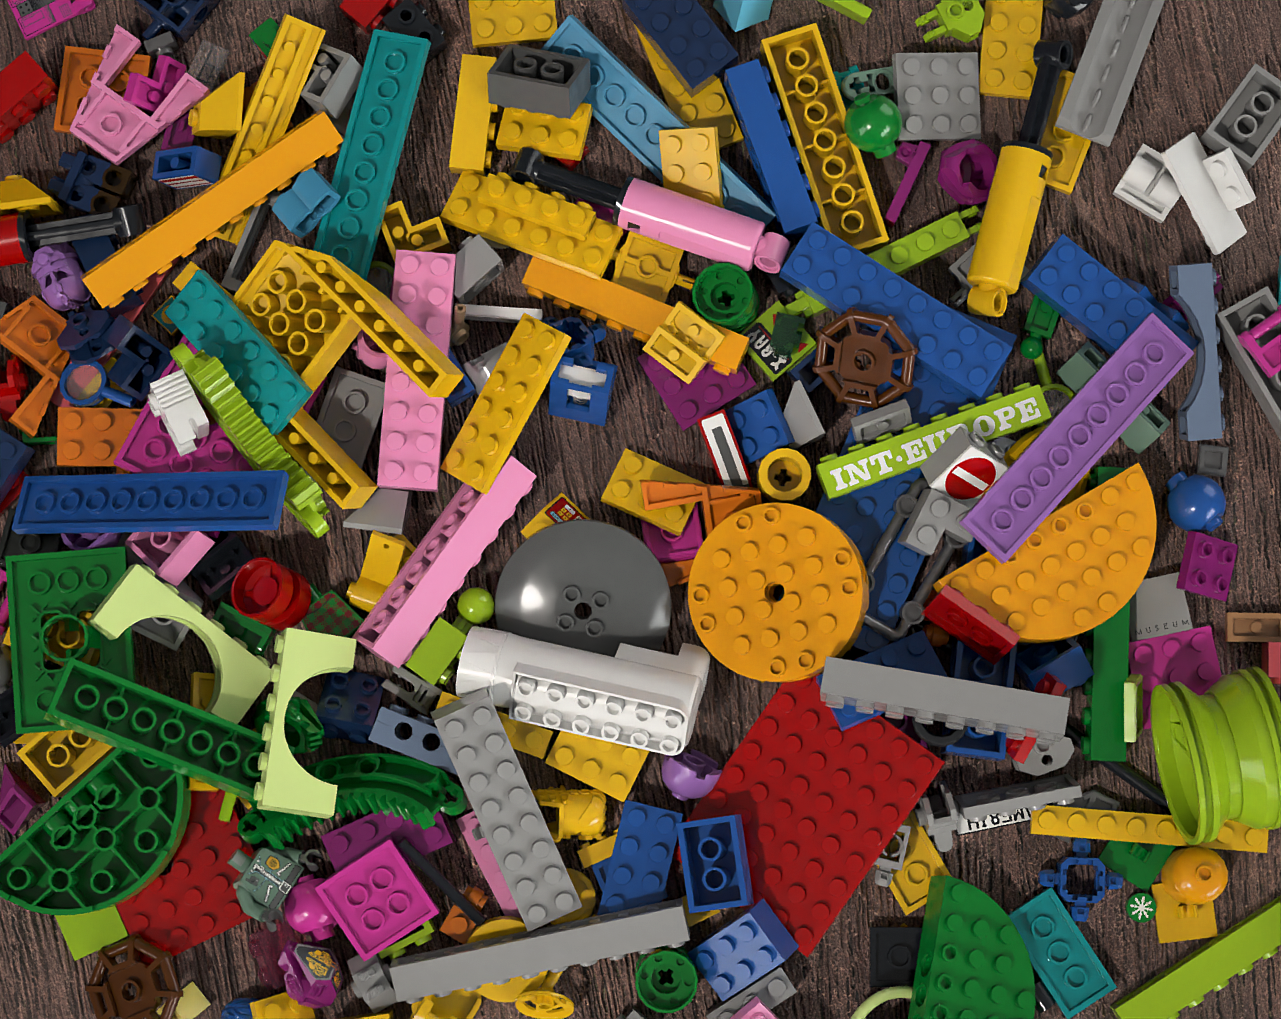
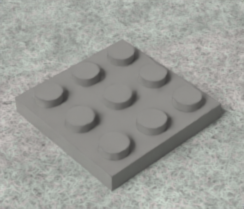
[892,52,981,141]

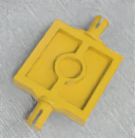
[611,231,695,303]

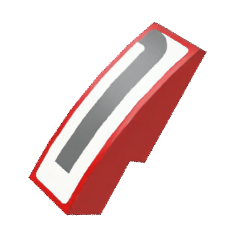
[696,409,753,487]

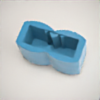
[272,168,341,238]

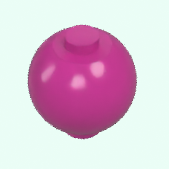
[284,874,338,943]

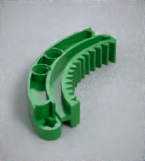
[237,753,468,850]

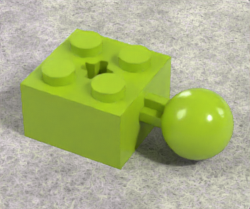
[405,587,495,687]

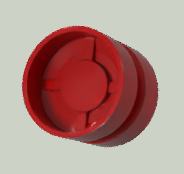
[231,557,311,630]

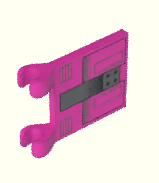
[7,0,96,41]

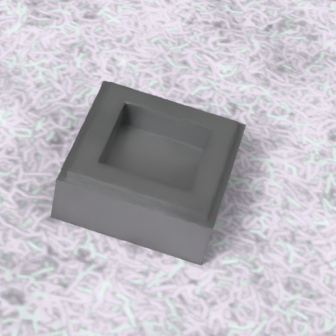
[1195,444,1229,477]

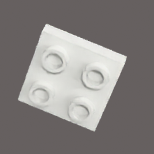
[1112,143,1181,224]

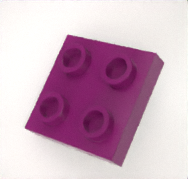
[1176,531,1238,602]

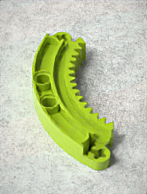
[169,342,330,539]

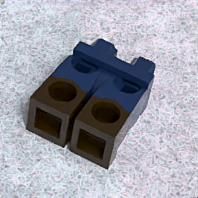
[47,151,139,215]

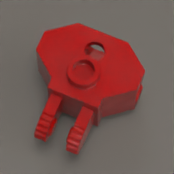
[0,354,29,423]

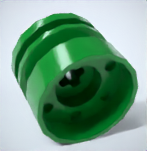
[692,263,760,333]
[635,945,698,1013]

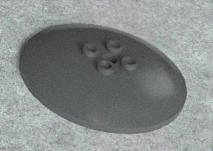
[495,519,671,657]

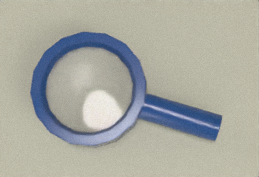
[59,361,136,408]

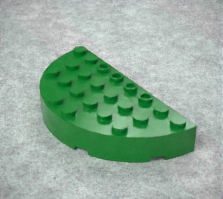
[0,748,191,915]
[908,875,1036,1019]

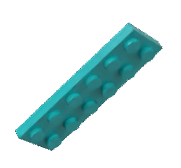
[164,269,313,435]

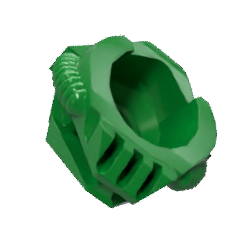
[253,697,325,755]

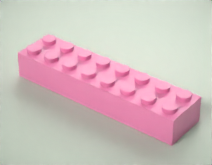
[377,250,456,492]
[352,455,537,669]

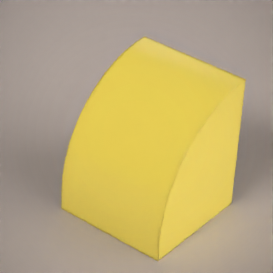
[157,981,211,1019]

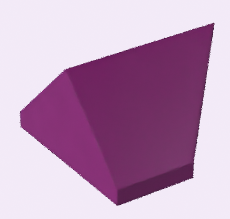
[0,763,46,836]

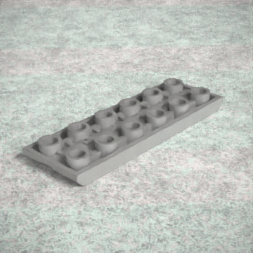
[1055,0,1165,147]

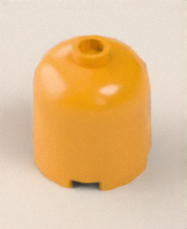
[1161,847,1228,905]

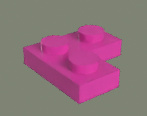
[123,55,187,114]

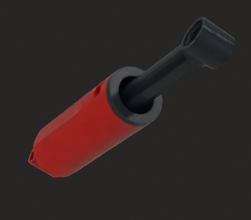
[0,203,147,268]

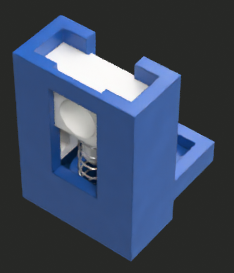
[548,356,618,427]

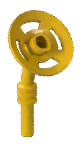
[515,914,596,1019]

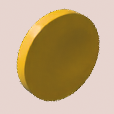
[466,916,548,1002]

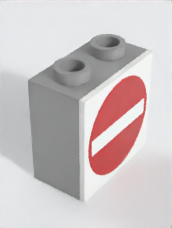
[920,426,1009,509]

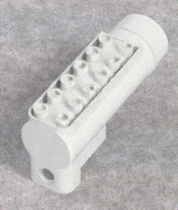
[456,626,710,756]

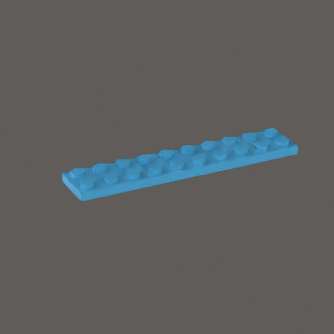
[541,14,776,228]

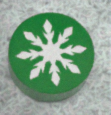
[1125,892,1156,923]

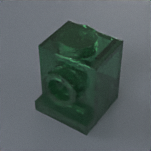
[769,312,806,359]

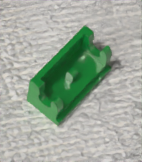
[212,601,277,657]

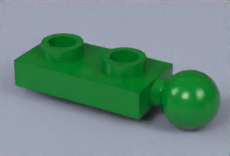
[1020,294,1059,360]

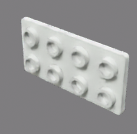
[1161,132,1256,255]

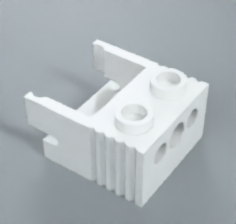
[147,369,209,457]

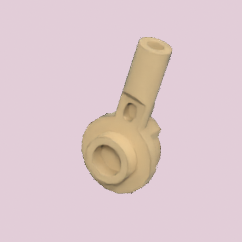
[450,304,470,346]

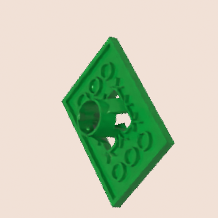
[5,546,135,734]

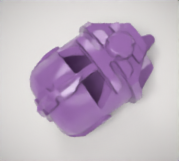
[31,242,91,311]

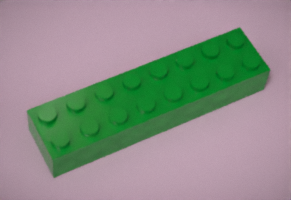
[43,657,295,803]

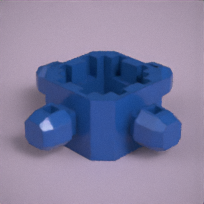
[543,316,606,369]
[1038,837,1123,922]

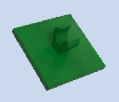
[1098,811,1176,893]

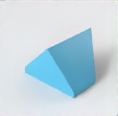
[713,0,773,32]

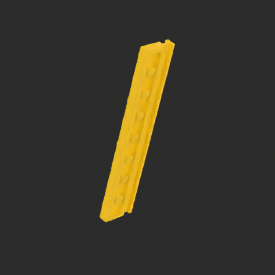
[215,13,326,245]

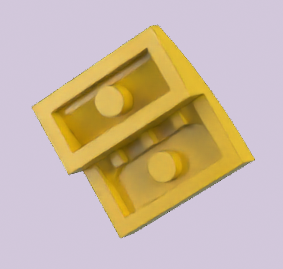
[642,301,727,385]

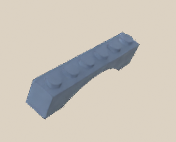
[1169,262,1225,441]

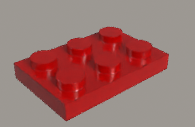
[921,584,1020,665]

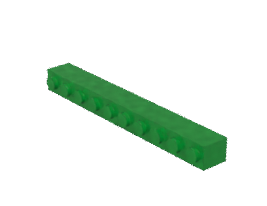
[1081,466,1130,762]

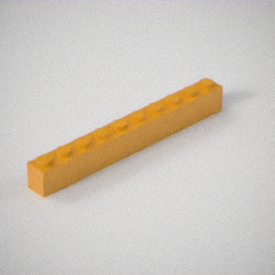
[80,110,344,308]

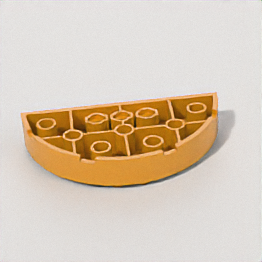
[932,462,1157,643]

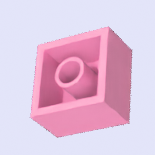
[124,531,215,587]

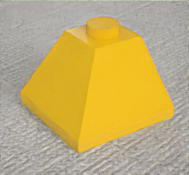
[188,72,245,140]
[0,175,64,218]

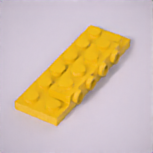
[440,171,623,281]

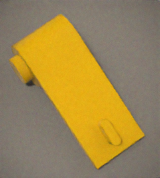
[346,530,406,613]

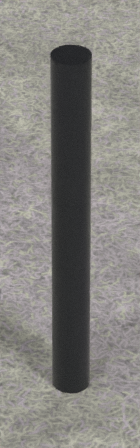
[396,837,486,926]

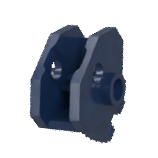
[57,301,115,365]

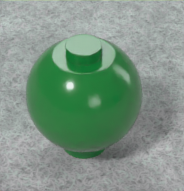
[844,92,902,158]

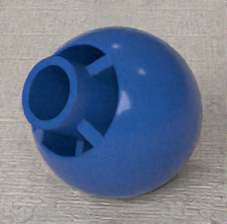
[1165,471,1226,533]

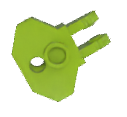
[915,0,985,43]

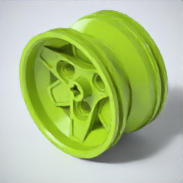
[1150,666,1281,845]

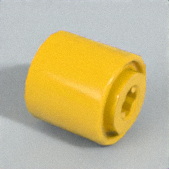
[757,448,811,504]

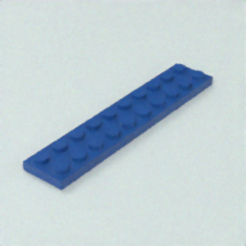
[11,470,289,534]

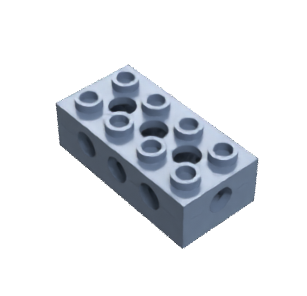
[368,703,458,775]

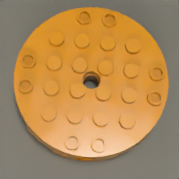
[688,503,869,682]

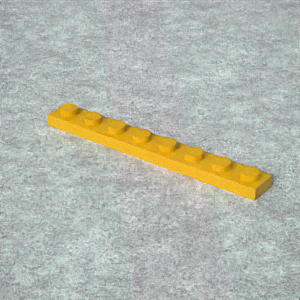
[1029,805,1269,853]

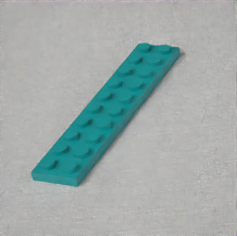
[313,29,431,281]

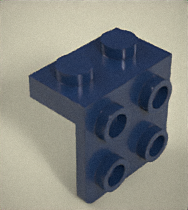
[316,671,385,745]

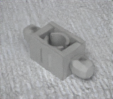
[874,824,911,887]

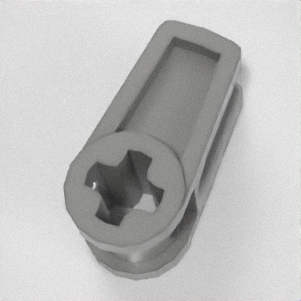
[381,666,443,716]

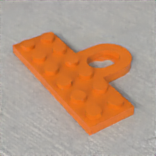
[57,407,216,474]

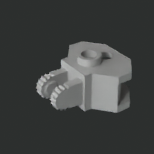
[1011,736,1075,776]
[915,780,960,853]
[347,953,397,1014]

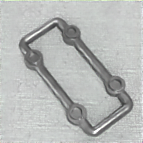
[863,478,966,641]

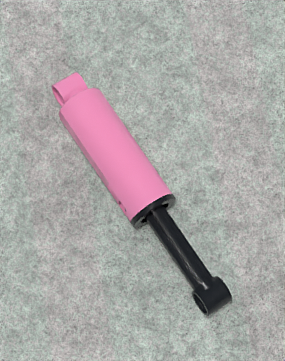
[508,147,790,273]

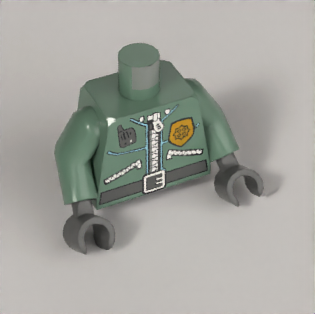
[227,846,323,932]

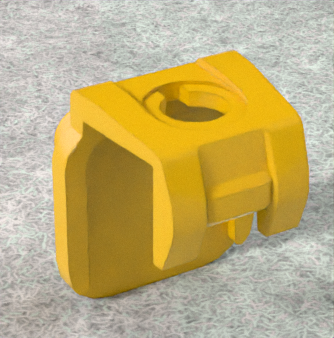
[409,988,482,1019]

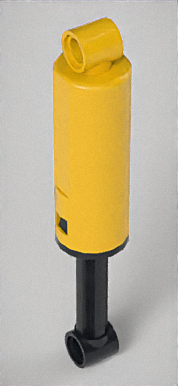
[966,39,1073,317]

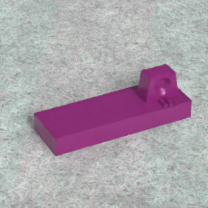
[883,140,931,228]

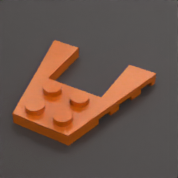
[0,295,70,439]
[640,479,762,587]

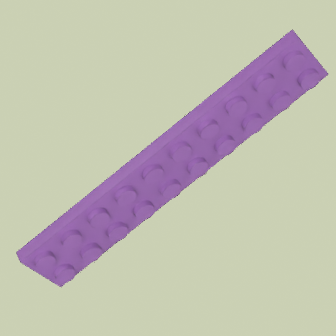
[959,313,1194,564]

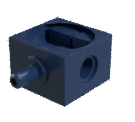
[135,0,220,43]

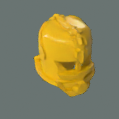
[531,785,607,843]

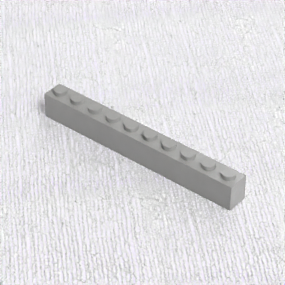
[389,898,690,1004]

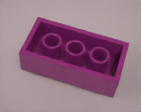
[321,809,455,872]

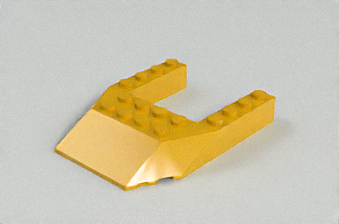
[231,240,464,509]

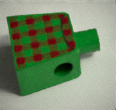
[302,583,365,638]

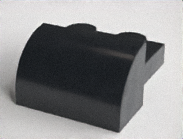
[190,531,255,602]

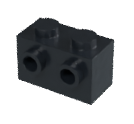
[382,0,447,66]

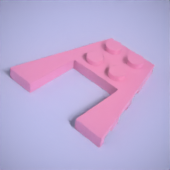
[69,24,210,166]

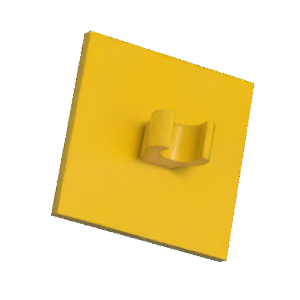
[1151,883,1218,944]

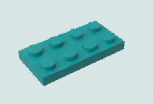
[1007,887,1117,1019]

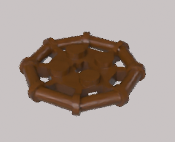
[812,307,919,410]
[85,934,184,1019]

